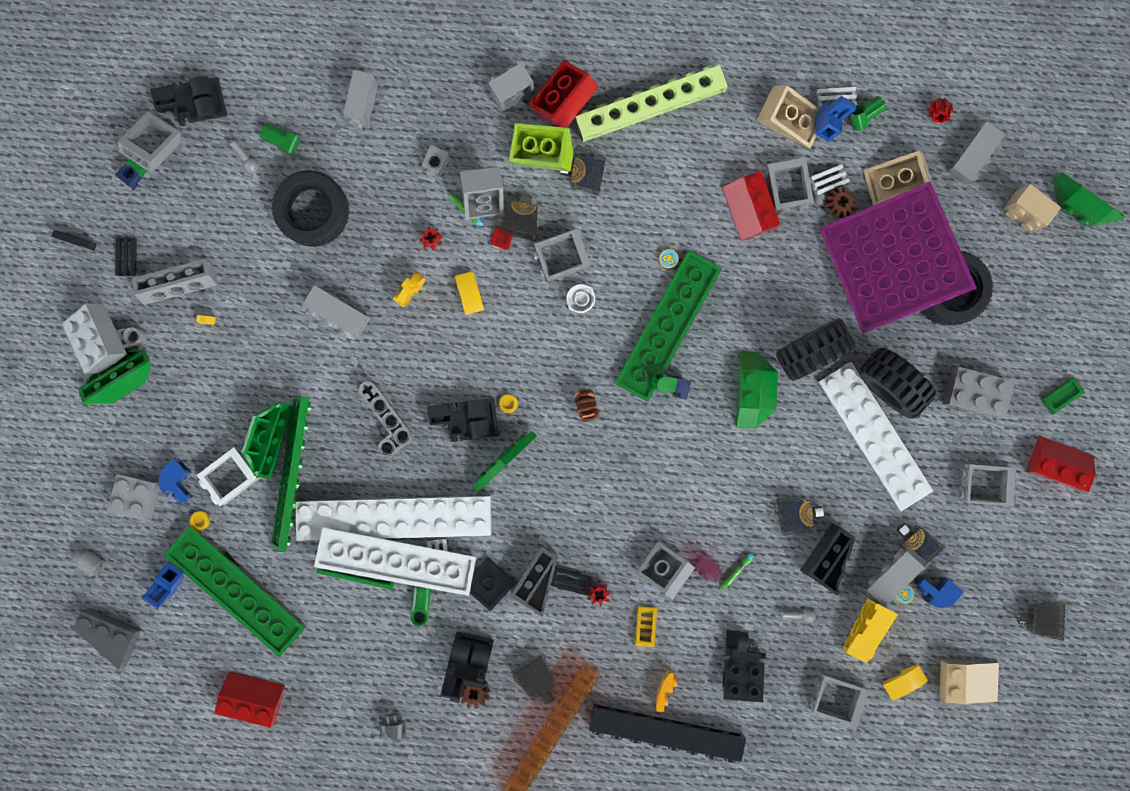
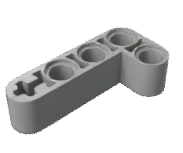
[359,381,413,456]

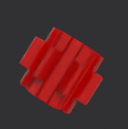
[928,98,953,124]
[419,226,443,251]
[587,582,611,607]

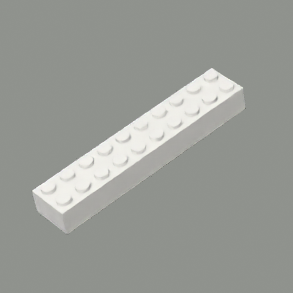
[296,495,492,541]

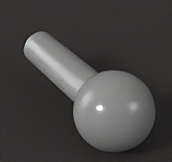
[230,140,259,173]
[808,171,828,206]
[780,608,816,623]

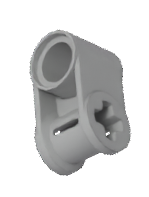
[116,327,147,349]

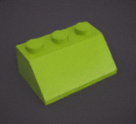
[509,123,574,172]

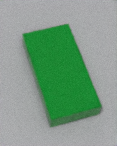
[1041,377,1085,414]

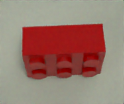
[528,60,598,128]

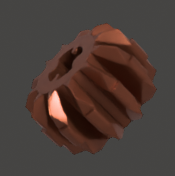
[824,187,858,219]
[575,389,599,422]
[461,681,491,709]

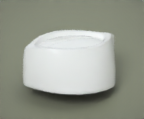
[567,284,595,313]

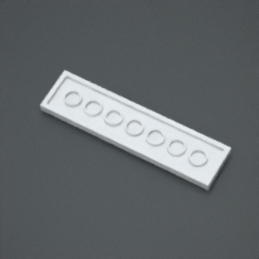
[818,362,933,511]
[314,528,476,596]

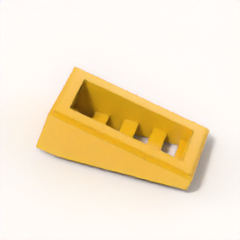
[635,606,657,648]

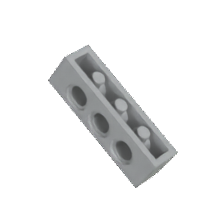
[132,258,217,305]

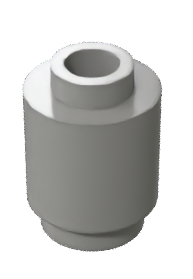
[73,549,104,577]

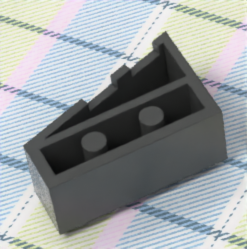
[510,544,558,617]
[73,608,141,669]

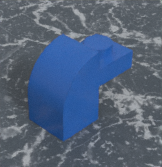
[814,96,856,142]
[158,458,193,503]
[142,562,184,610]
[914,577,964,608]

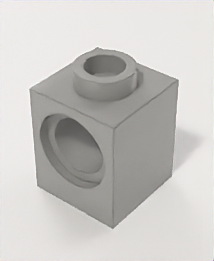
[421,145,450,177]

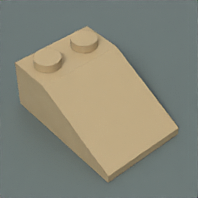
[757,85,819,148]
[863,150,933,206]
[939,660,999,704]

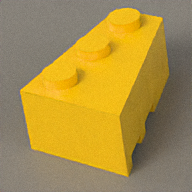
[842,598,898,663]

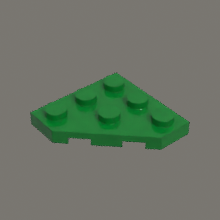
[473,431,537,492]

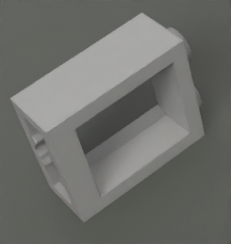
[343,70,378,130]
[118,111,181,173]
[765,157,814,214]
[532,229,591,282]
[959,464,1016,506]
[808,672,869,727]

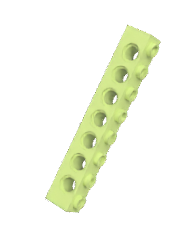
[575,65,728,142]

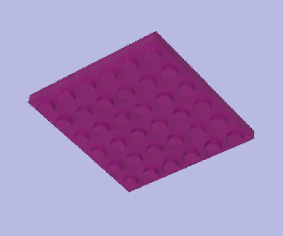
[820,181,976,334]

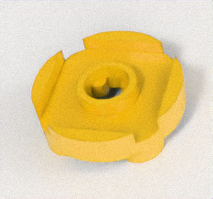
[393,271,426,308]

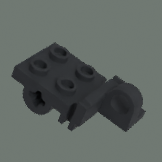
[150,76,227,126]
[427,398,499,442]
[722,630,766,703]
[440,631,494,703]

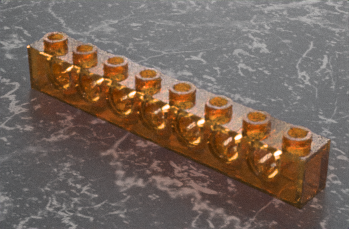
[501,662,600,791]

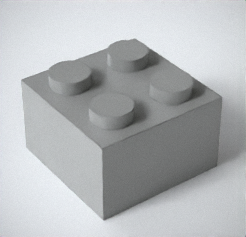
[488,62,535,112]
[107,473,160,521]
[636,541,695,599]

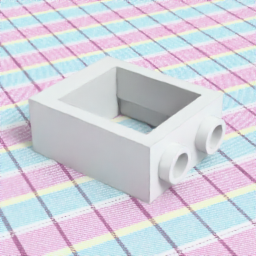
[197,447,260,506]

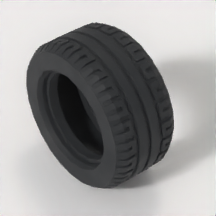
[271,170,349,247]
[920,251,993,326]

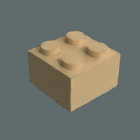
[1003,184,1061,232]

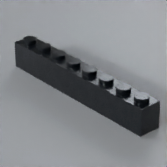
[589,704,746,763]

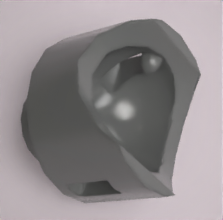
[379,713,406,740]

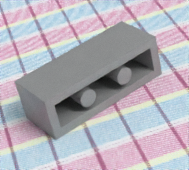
[948,121,1005,184]
[867,546,926,607]

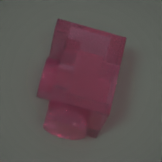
[692,553,723,582]

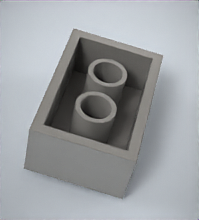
[460,166,504,220]
[303,285,371,338]
[62,304,126,374]
[943,367,1015,419]

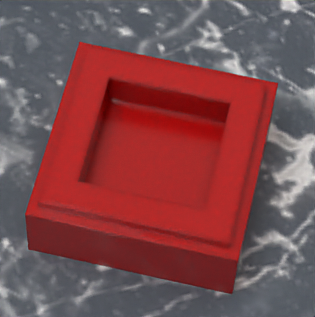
[490,227,514,251]

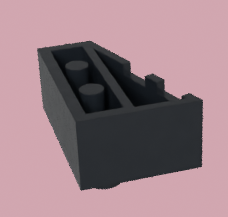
[800,523,855,596]

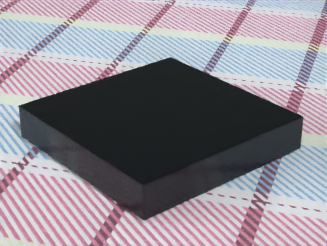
[470,557,516,612]

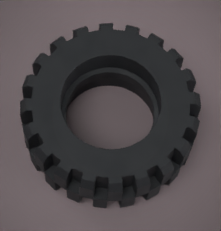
[776,318,855,381]
[859,348,936,419]

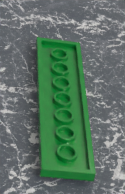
[614,250,722,402]
[271,395,311,553]
[164,525,306,657]

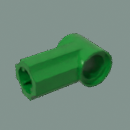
[850,96,887,131]
[259,123,301,156]
[410,587,431,626]

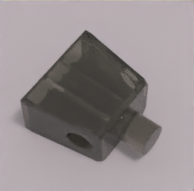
[1016,601,1065,641]
[512,654,556,705]

